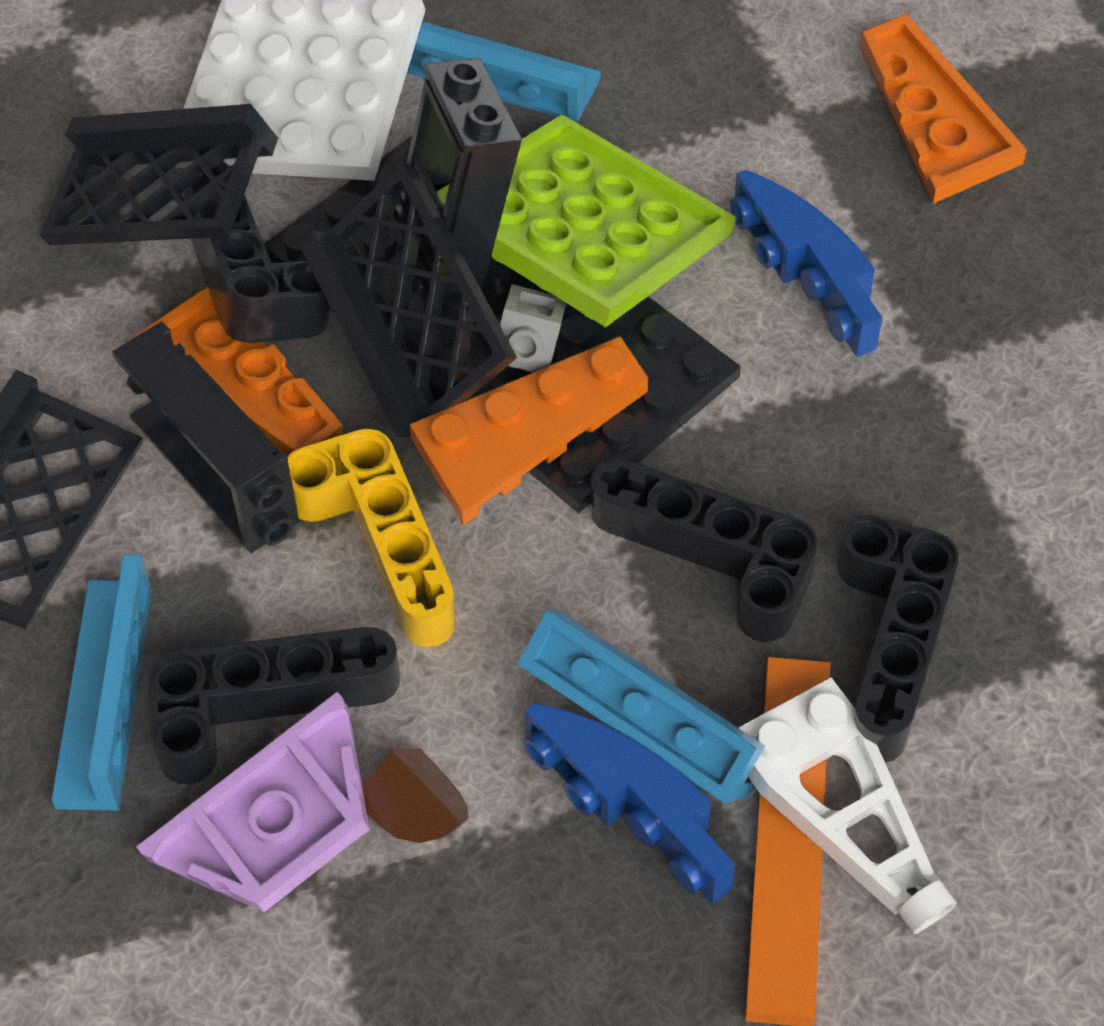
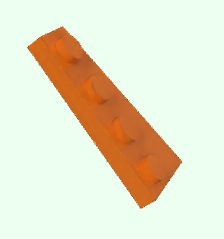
[860,13,1027,204]
[135,286,343,457]
[410,337,648,526]

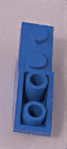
[730,170,882,357]
[523,703,735,905]

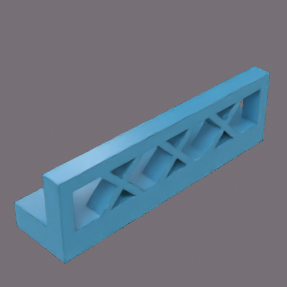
[407,21,600,122]
[52,554,152,811]
[517,609,765,804]

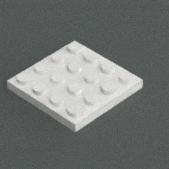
[174,0,426,181]

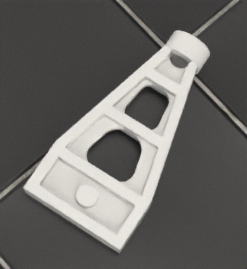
[739,677,957,934]

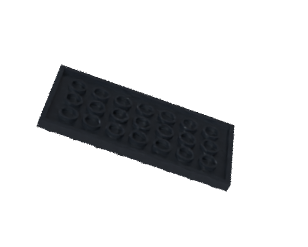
[264,135,741,513]

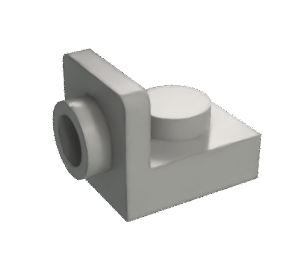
[500,284,566,373]

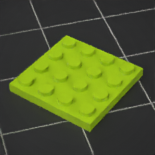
[437,114,737,327]

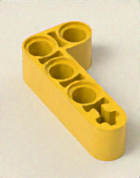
[287,429,456,647]

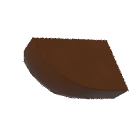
[362,749,469,843]

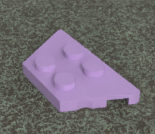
[136,692,370,912]

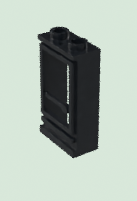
[393,58,522,295]
[112,321,299,554]

